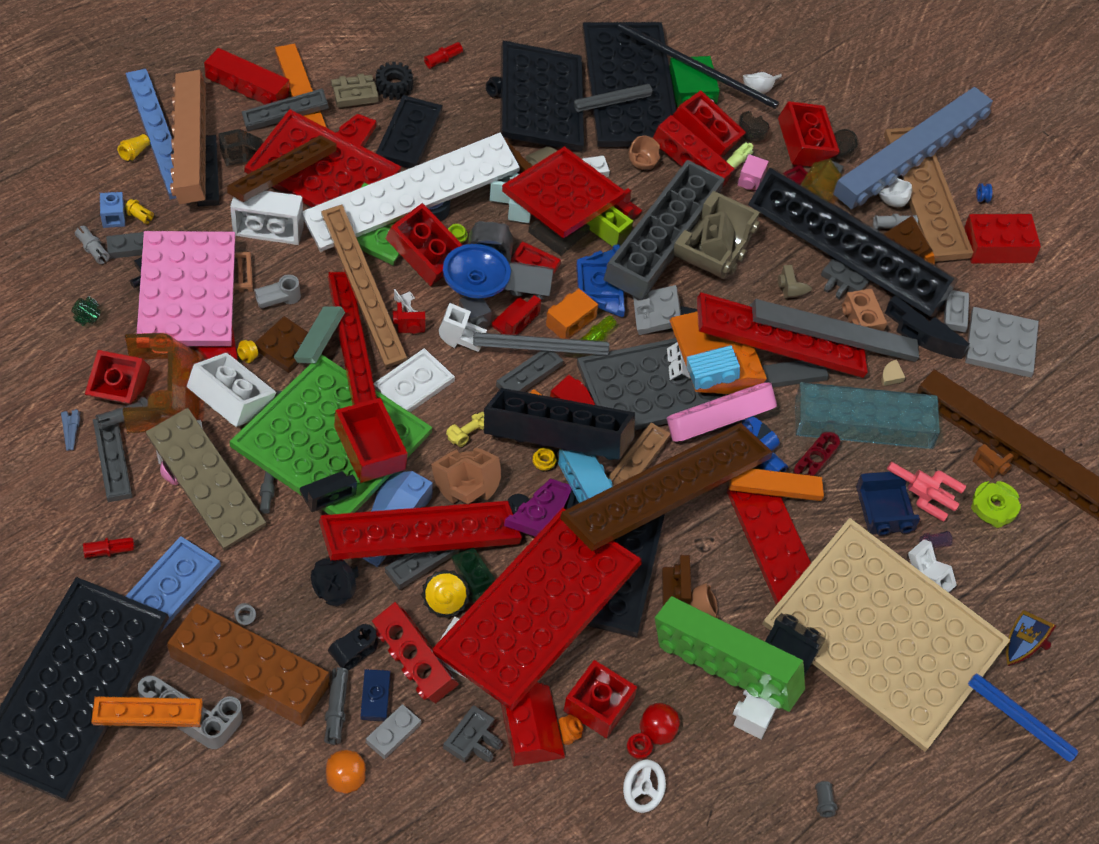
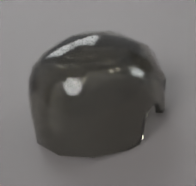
[738,111,770,141]
[833,129,859,160]

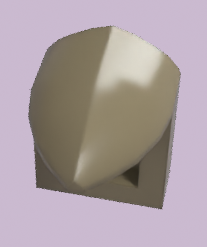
[778,265,812,298]

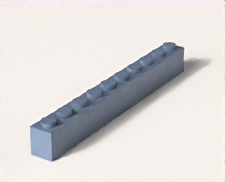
[833,86,993,209]

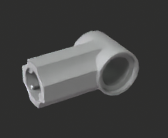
[254,275,301,309]

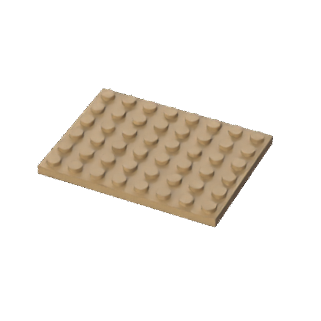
[762,518,1010,752]

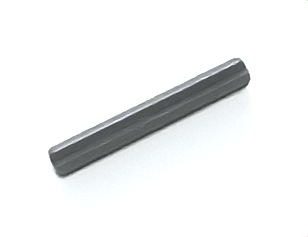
[574,84,652,112]

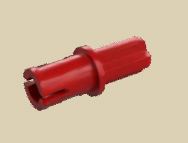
[424,42,463,69]
[83,537,135,559]

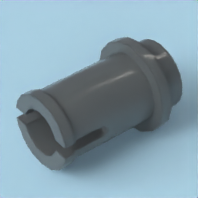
[815,781,838,817]

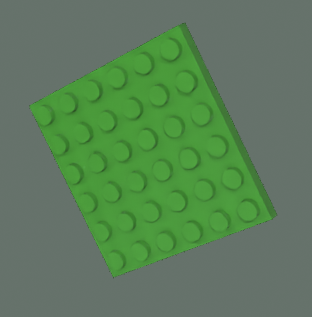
[230,354,432,515]

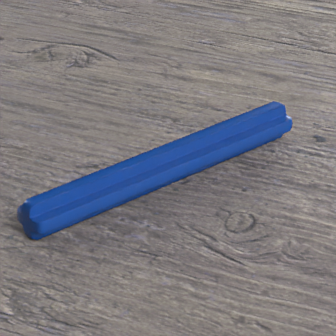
[968,673,1078,762]

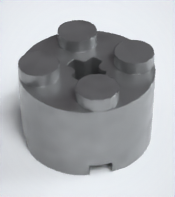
[468,221,513,262]

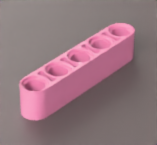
[666,382,777,441]

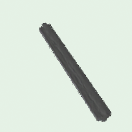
[473,332,609,355]

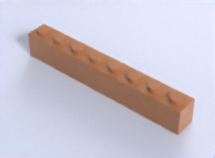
[170,70,206,205]

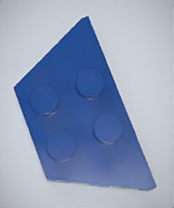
[576,244,625,317]

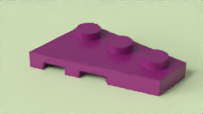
[504,478,572,537]

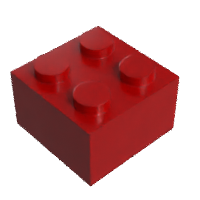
[563,660,637,739]

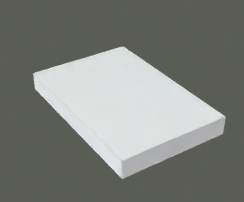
[374,348,455,412]

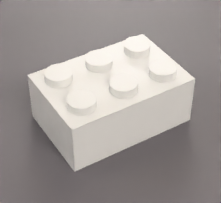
[230,191,304,245]
[186,353,276,427]

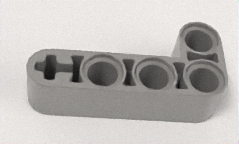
[138,676,243,749]

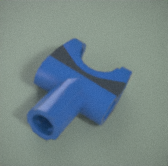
[742,416,788,472]

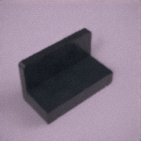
[300,471,357,512]

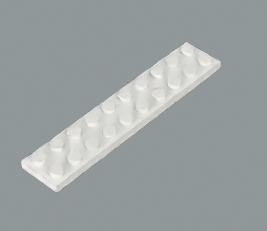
[302,133,520,252]

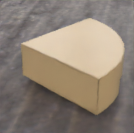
[881,360,905,386]

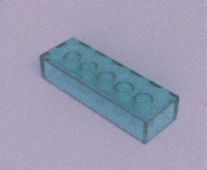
[795,382,940,449]

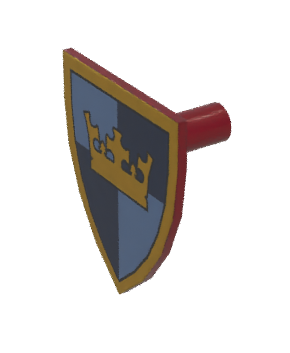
[1006,610,1056,666]

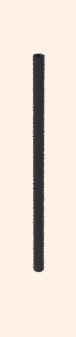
[617,22,780,110]

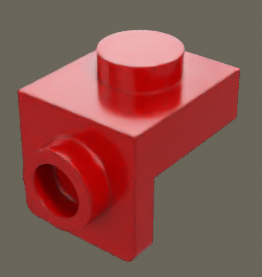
[393,302,426,334]

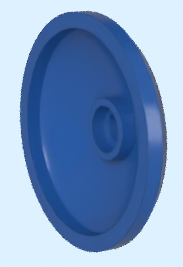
[443,244,511,298]

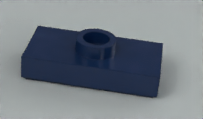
[360,669,390,721]

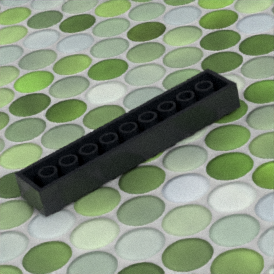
[748,168,959,317]

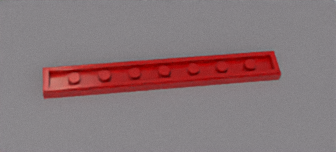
[328,272,377,405]

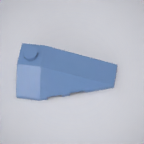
[362,471,433,567]

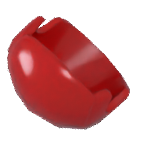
[639,703,680,745]

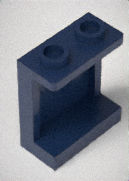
[856,472,920,535]

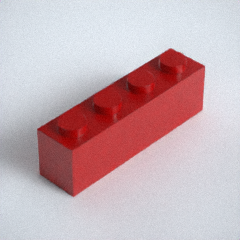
[204,48,290,105]

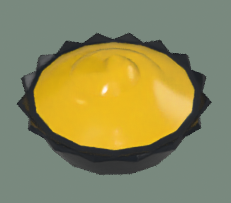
[421,569,471,618]

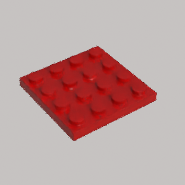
[502,146,626,238]

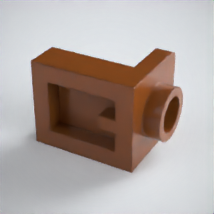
[973,444,1014,479]

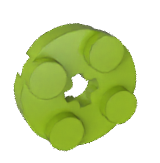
[971,481,1021,528]

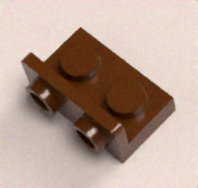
[662,555,691,606]

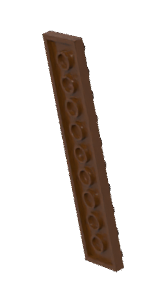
[560,423,773,551]

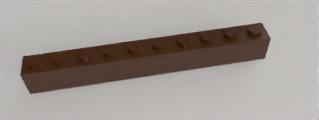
[914,369,1099,521]

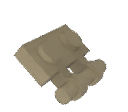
[331,73,378,108]

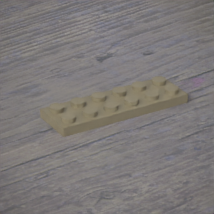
[146,408,266,551]

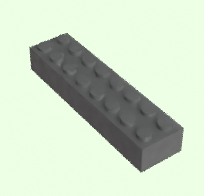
[603,160,725,300]

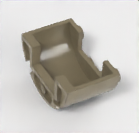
[674,191,760,279]

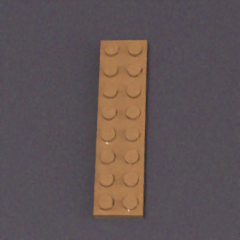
[884,127,973,262]

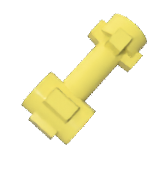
[446,412,484,447]

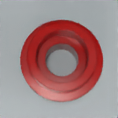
[627,733,653,759]

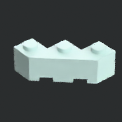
[490,173,531,223]

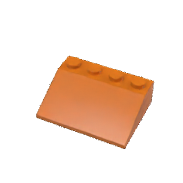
[669,311,767,394]

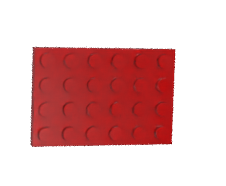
[244,109,401,207]

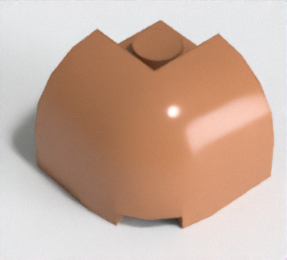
[431,448,501,504]

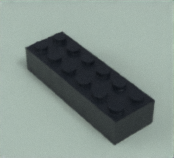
[484,388,635,460]

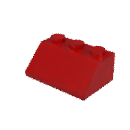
[672,90,746,157]
[778,101,840,167]
[500,682,565,766]

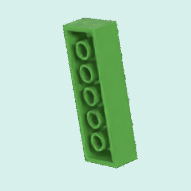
[655,596,805,712]

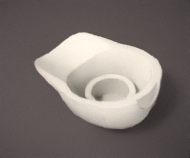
[743,72,782,94]
[878,178,912,208]

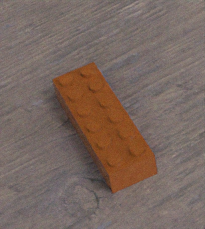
[167,603,329,727]

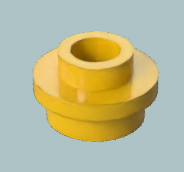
[237,340,258,363]
[532,448,556,471]

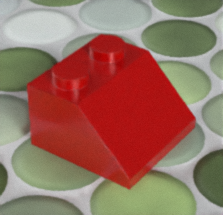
[85,350,150,404]

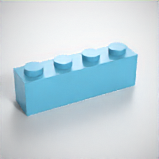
[558,448,613,503]

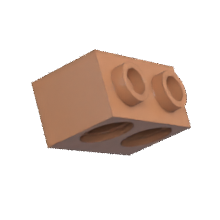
[842,289,887,331]

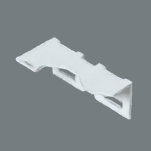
[394,289,418,312]
[667,342,691,380]

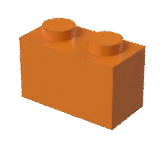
[546,289,598,339]

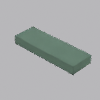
[294,306,345,363]

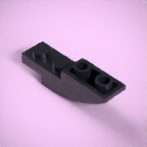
[885,295,970,359]

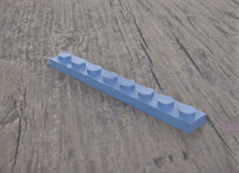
[126,69,177,200]

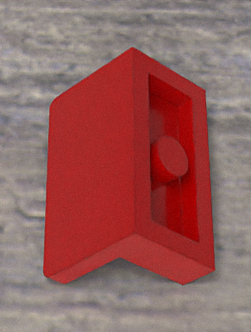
[492,295,541,335]

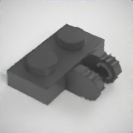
[821,258,870,299]
[443,705,503,763]

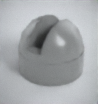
[234,603,256,625]

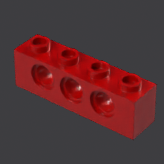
[653,115,735,187]
[372,602,459,704]

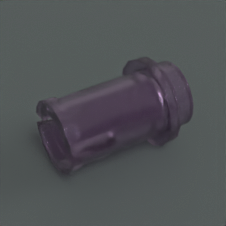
[919,531,952,548]

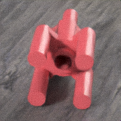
[887,461,966,522]

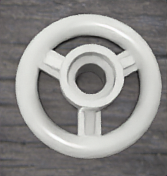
[623,760,666,813]

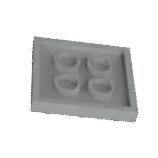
[965,307,1039,378]

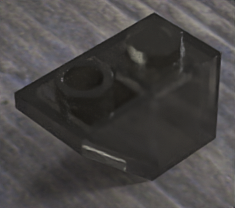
[218,129,263,166]

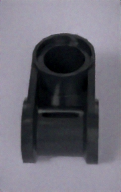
[328,624,378,671]

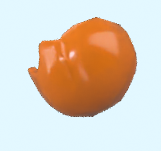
[326,749,366,793]

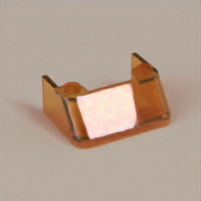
[123,333,200,433]

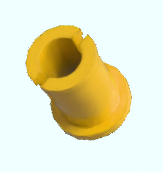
[124,199,154,225]

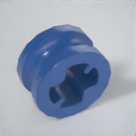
[976,183,992,202]

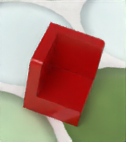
[614,188,642,221]

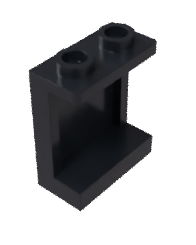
[765,613,826,677]

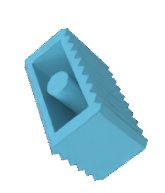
[687,345,740,390]

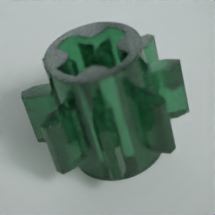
[71,296,101,326]

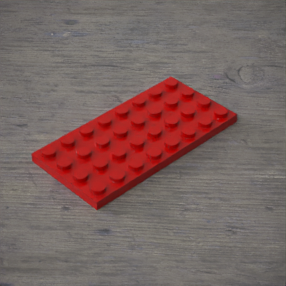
[432,508,642,711]

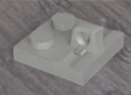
[633,285,681,335]

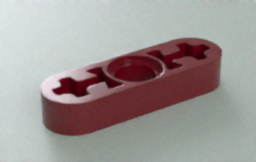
[793,432,840,476]

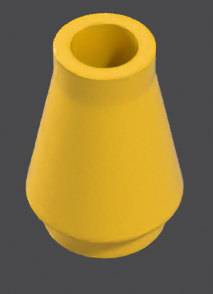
[117,134,150,161]

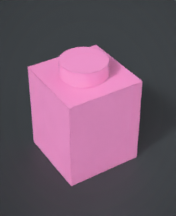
[738,155,769,192]

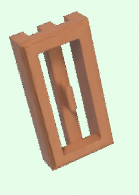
[233,252,253,293]

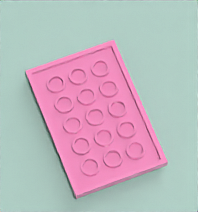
[136,231,235,346]

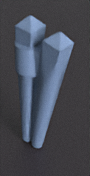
[61,409,80,451]

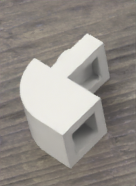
[439,303,487,352]
[908,539,957,593]

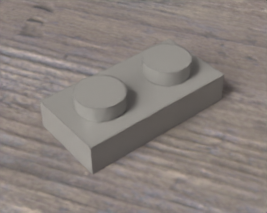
[944,290,969,332]
[366,704,421,760]

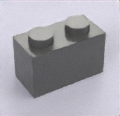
[505,261,554,299]

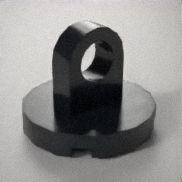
[311,556,360,606]

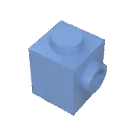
[100,192,125,228]

